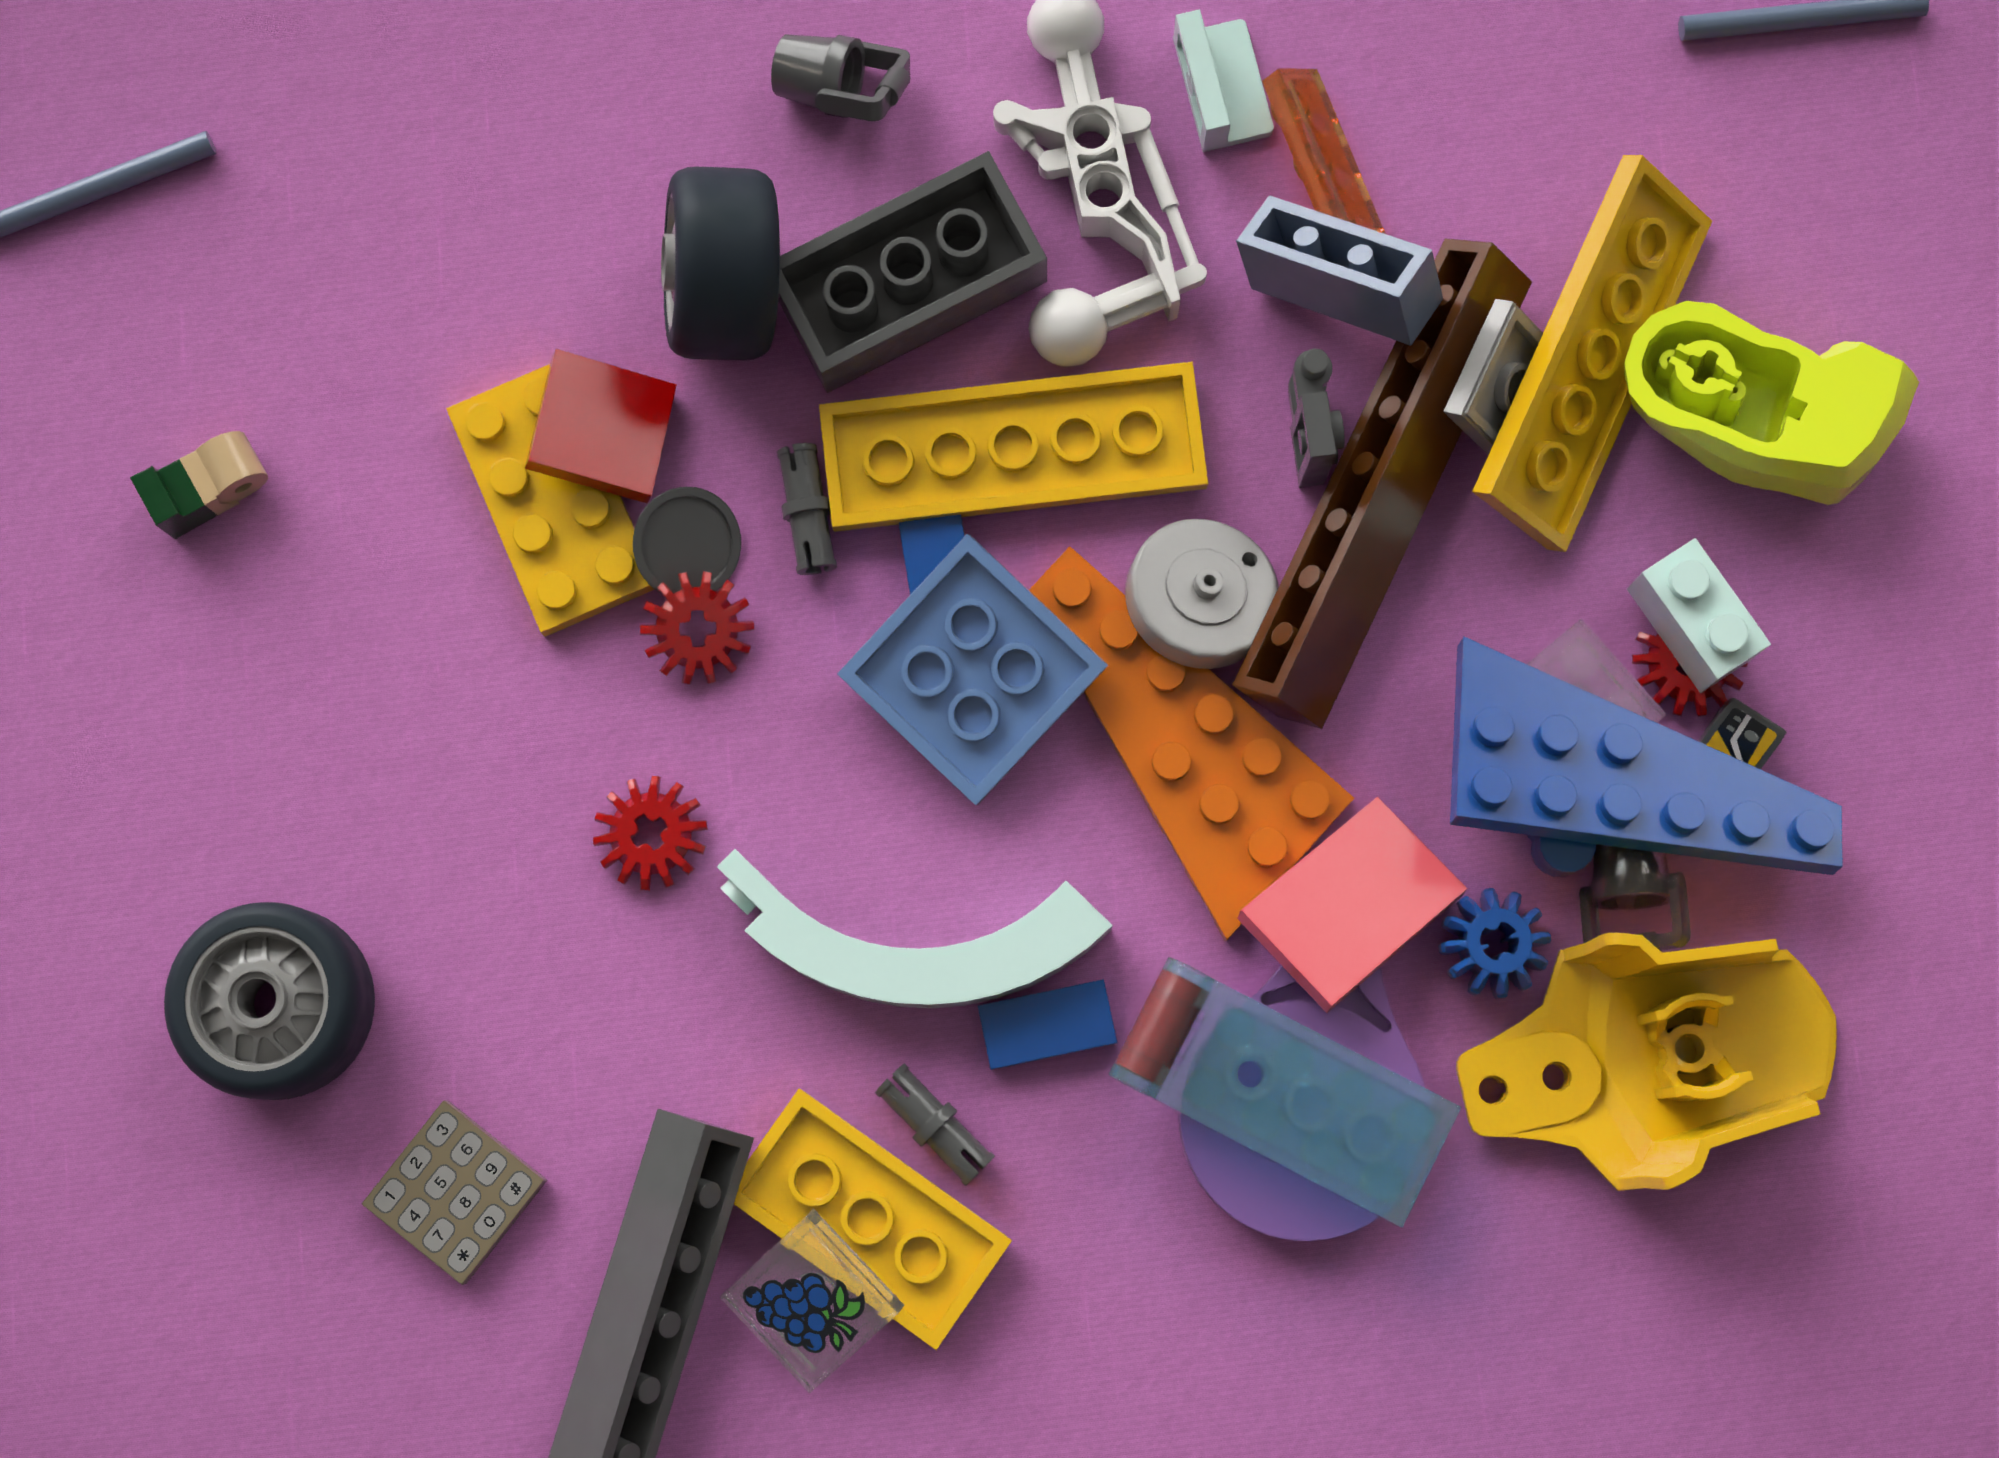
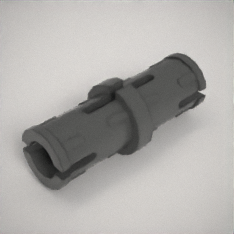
[777,443,837,575]
[875,1063,995,1186]

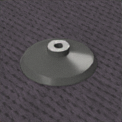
[633,487,741,593]

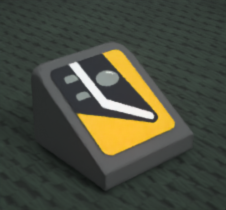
[1699,698,1787,769]

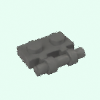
[1288,348,1345,488]

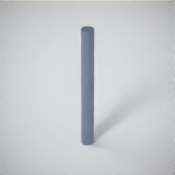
[1678,0,1929,41]
[0,131,217,238]

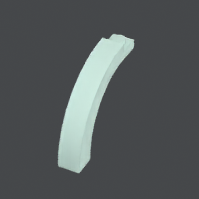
[717,849,1113,1008]

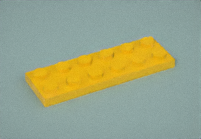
[1472,155,1712,552]
[819,361,1208,532]

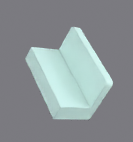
[1173,9,1274,152]

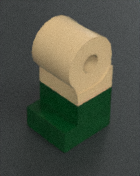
[130,431,268,539]

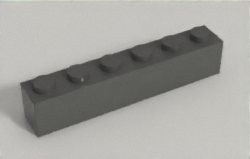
[548,1109,754,1458]

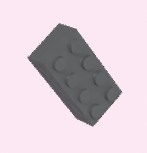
[778,151,1047,393]

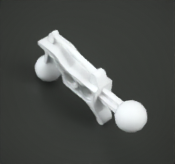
[993,0,1207,367]

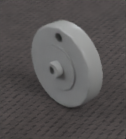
[1125,519,1279,669]

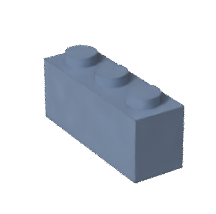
[1236,195,1443,346]

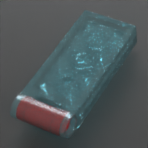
[1108,957,1462,1228]

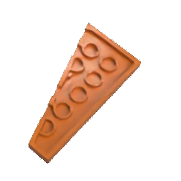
[1029,546,1354,942]

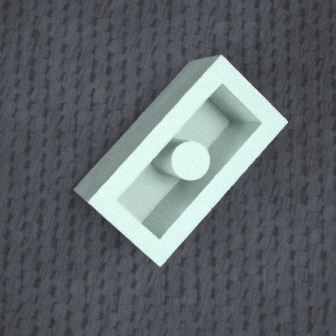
[1627,538,1771,693]

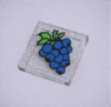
[720,1208,904,1393]

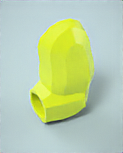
[1624,301,1919,505]

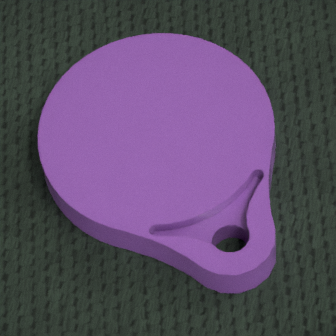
[1178,965,1429,1241]

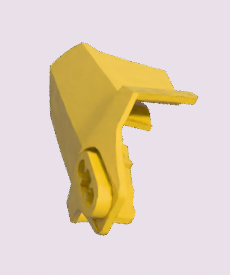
[1456,932,1837,1191]

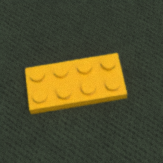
[446,364,655,637]
[734,1088,1012,1350]

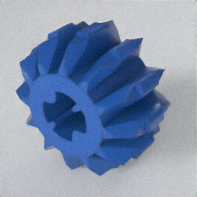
[1438,888,1551,999]

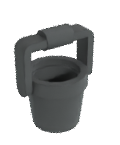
[771,34,911,121]

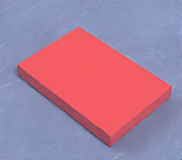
[1237,796,1467,1013]

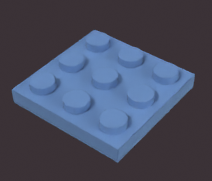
[837,534,1109,805]

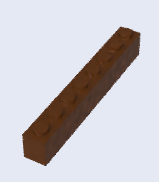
[1232,238,1532,729]

